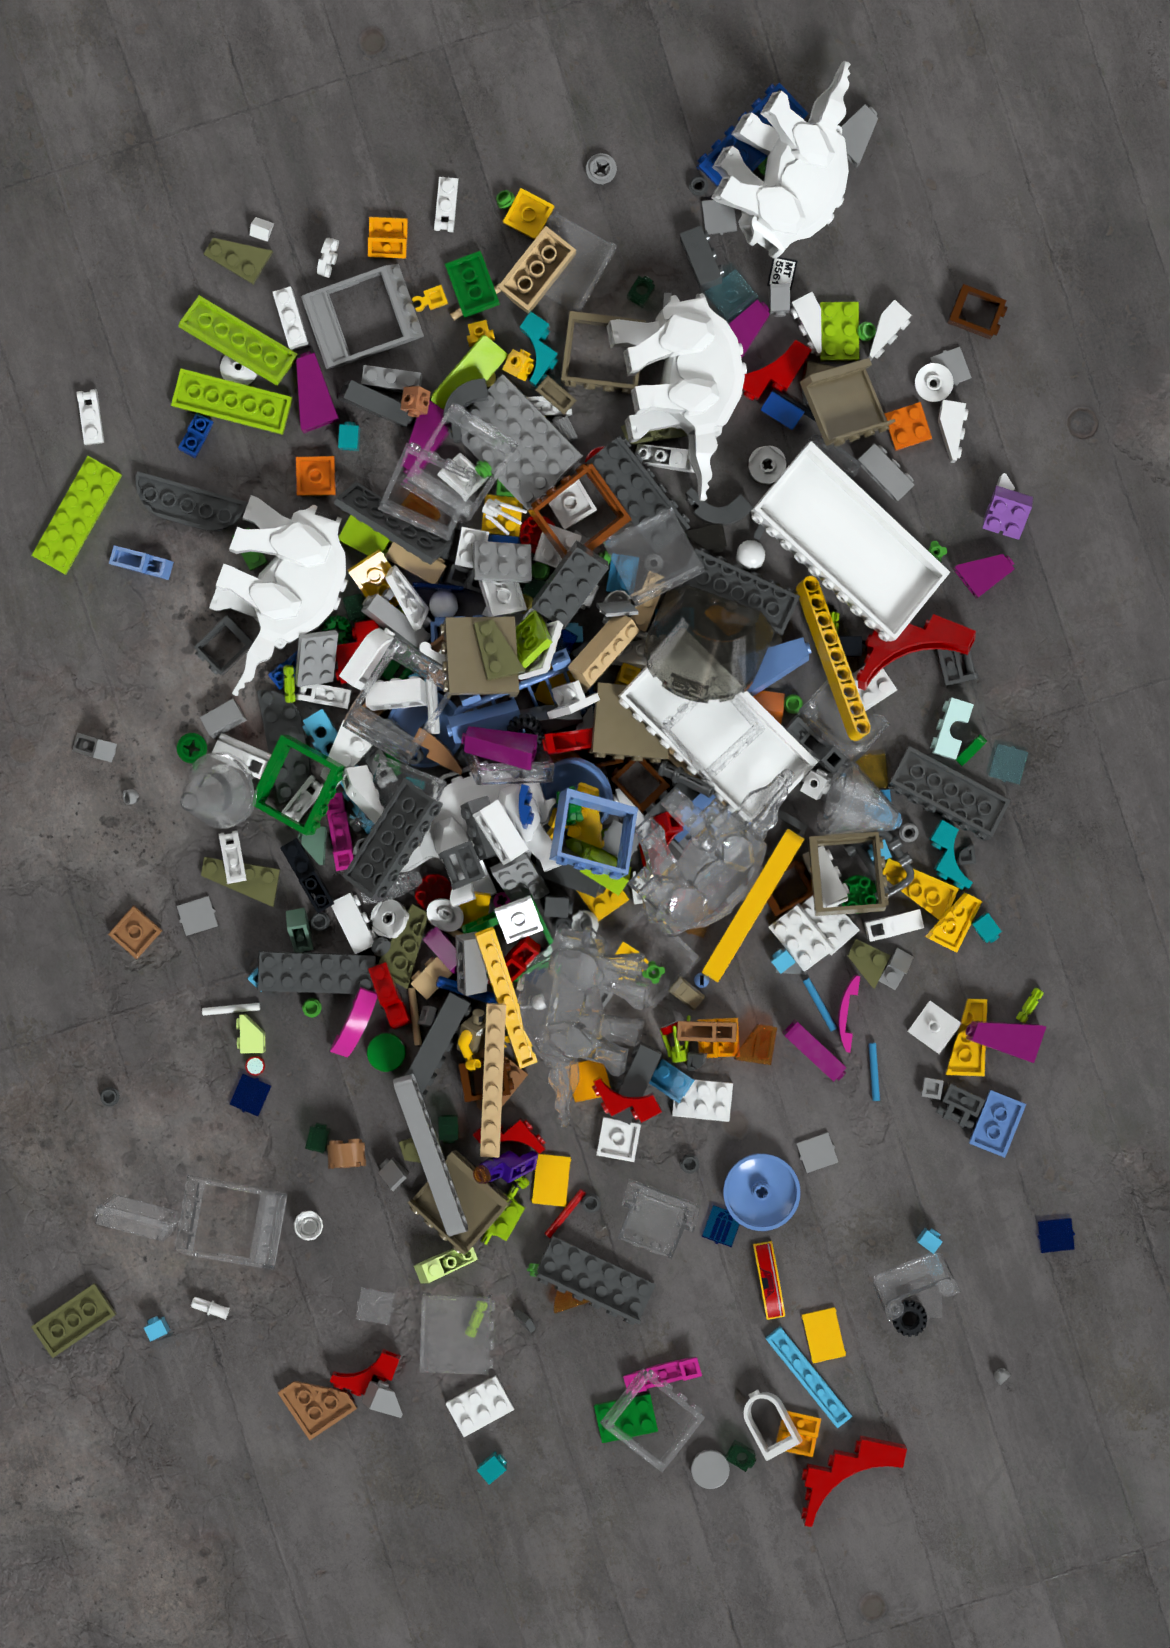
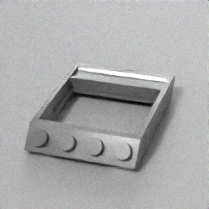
[301,264,424,369]

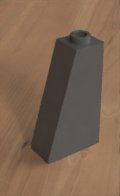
[337,380,414,427]
[535,844,606,898]

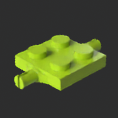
[480,1184,526,1245]

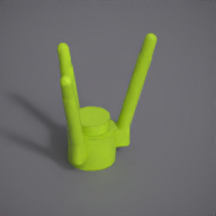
[660,1015,691,1063]

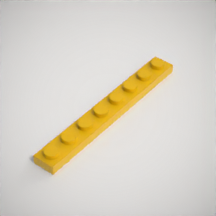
[474,927,538,1069]

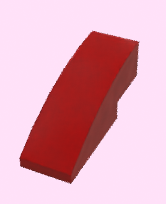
[488,936,541,985]

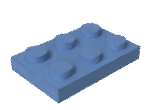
[968,1089,1026,1158]

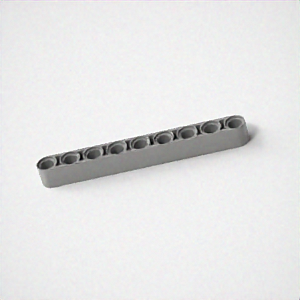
[393,1073,468,1236]

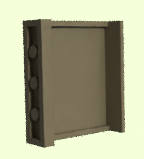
[800,358,896,447]
[440,617,519,698]
[588,682,669,763]
[408,1150,512,1255]

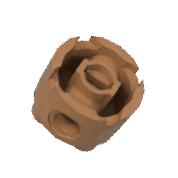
[327,1139,366,1169]

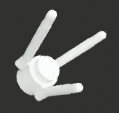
[482,498,527,535]

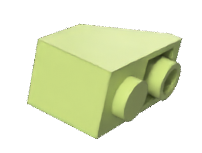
[236,1014,266,1053]

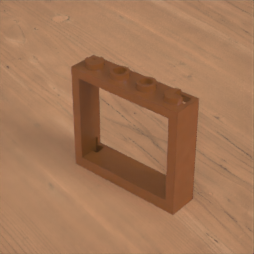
[527,463,632,559]

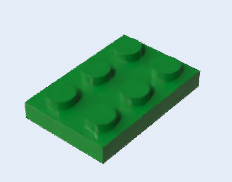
[445,251,500,318]
[594,1393,658,1443]

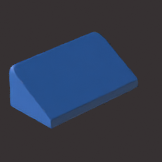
[760,391,805,430]

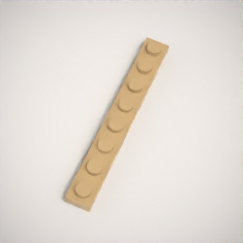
[480,1003,506,1158]

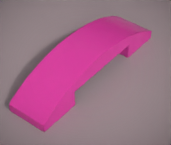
[326,792,354,871]
[838,975,860,1053]
[330,987,377,1058]
[623,1357,702,1395]

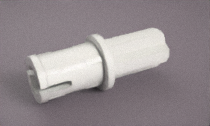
[191,1297,230,1320]

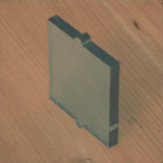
[989,744,1028,785]

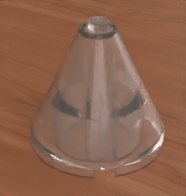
[180,752,257,829]
[817,760,903,835]

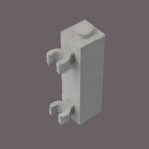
[361,588,432,652]

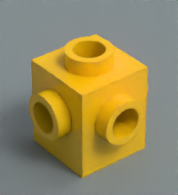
[467,320,495,347]
[502,349,536,381]

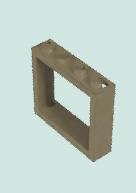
[561,311,646,394]
[808,832,889,916]

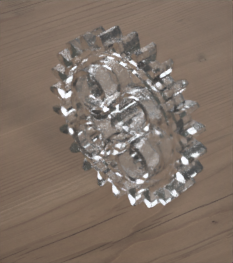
[361,871,423,904]

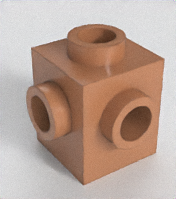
[401,386,431,417]

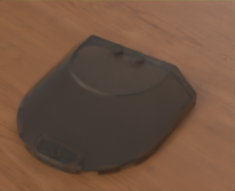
[644,585,775,703]

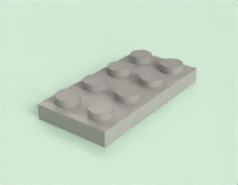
[490,852,550,902]

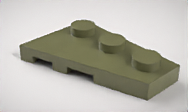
[204,238,273,285]
[473,619,525,680]

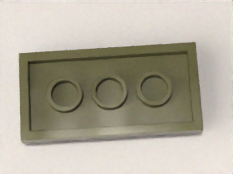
[31,1283,117,1358]

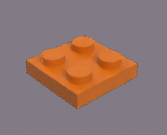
[884,402,932,451]
[296,456,336,496]

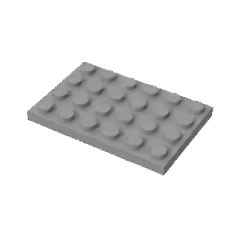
[460,374,583,510]

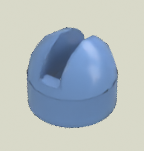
[694,972,709,988]

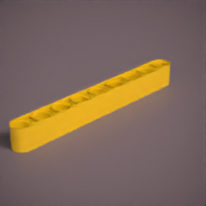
[796,576,871,741]
[702,829,804,983]

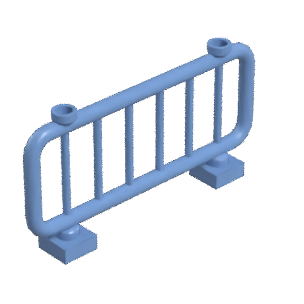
[454,648,596,732]

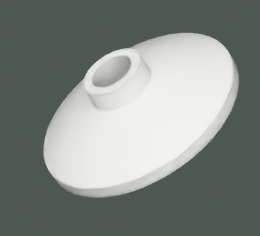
[220,355,257,385]
[915,363,954,402]
[427,898,464,932]

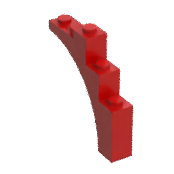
[742,340,812,401]
[856,614,976,691]
[801,1435,907,1527]

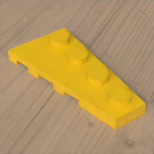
[883,859,959,920]
[945,998,987,1076]

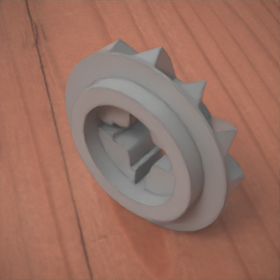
[586,153,617,185]

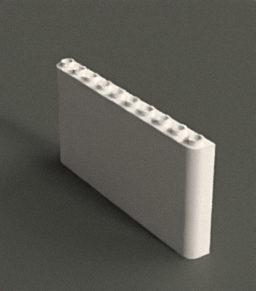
[751,441,950,642]
[618,628,818,829]

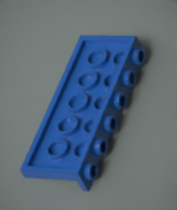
[696,83,808,187]

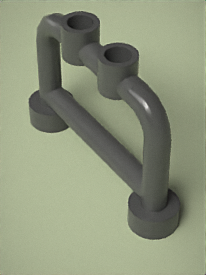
[843,829,914,902]

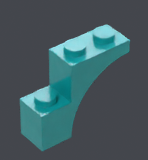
[520,311,559,388]
[929,820,973,890]

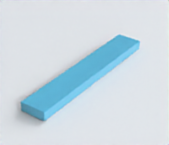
[765,1326,852,1429]

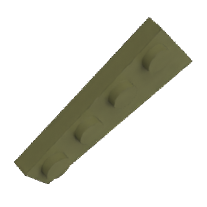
[201,857,280,907]
[377,904,428,989]

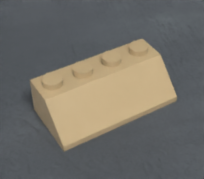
[498,226,576,314]
[567,616,640,693]

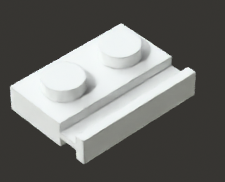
[455,527,489,568]

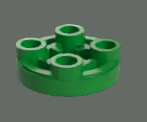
[841,875,877,914]
[367,1033,406,1072]

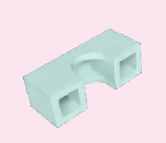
[930,698,974,760]

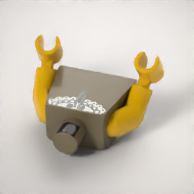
[457,1009,510,1070]

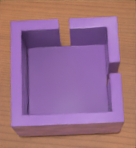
[982,485,1033,540]

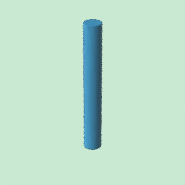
[803,978,837,1031]
[868,1043,880,1101]

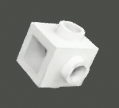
[800,769,831,800]

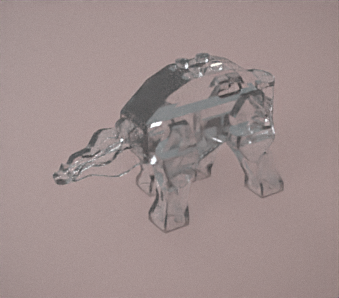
[627,768,795,937]
[518,923,651,1127]

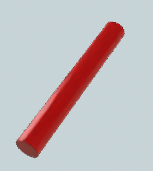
[545,1189,586,1238]

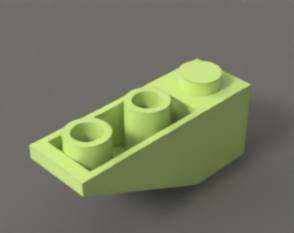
[414,1247,478,1283]

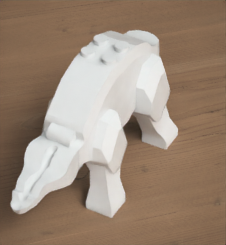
[711,61,851,259]
[606,293,747,501]
[209,495,348,696]
[400,769,562,907]

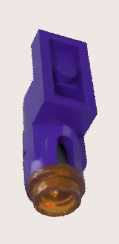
[473,1150,538,1184]

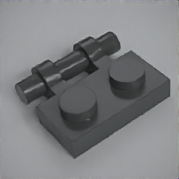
[936,1083,985,1129]

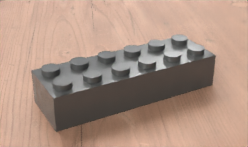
[257,951,376,994]
[396,992,473,1100]

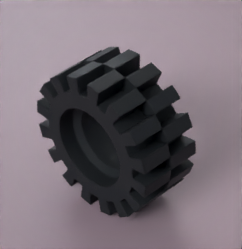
[507,714,542,747]
[892,1300,927,1337]

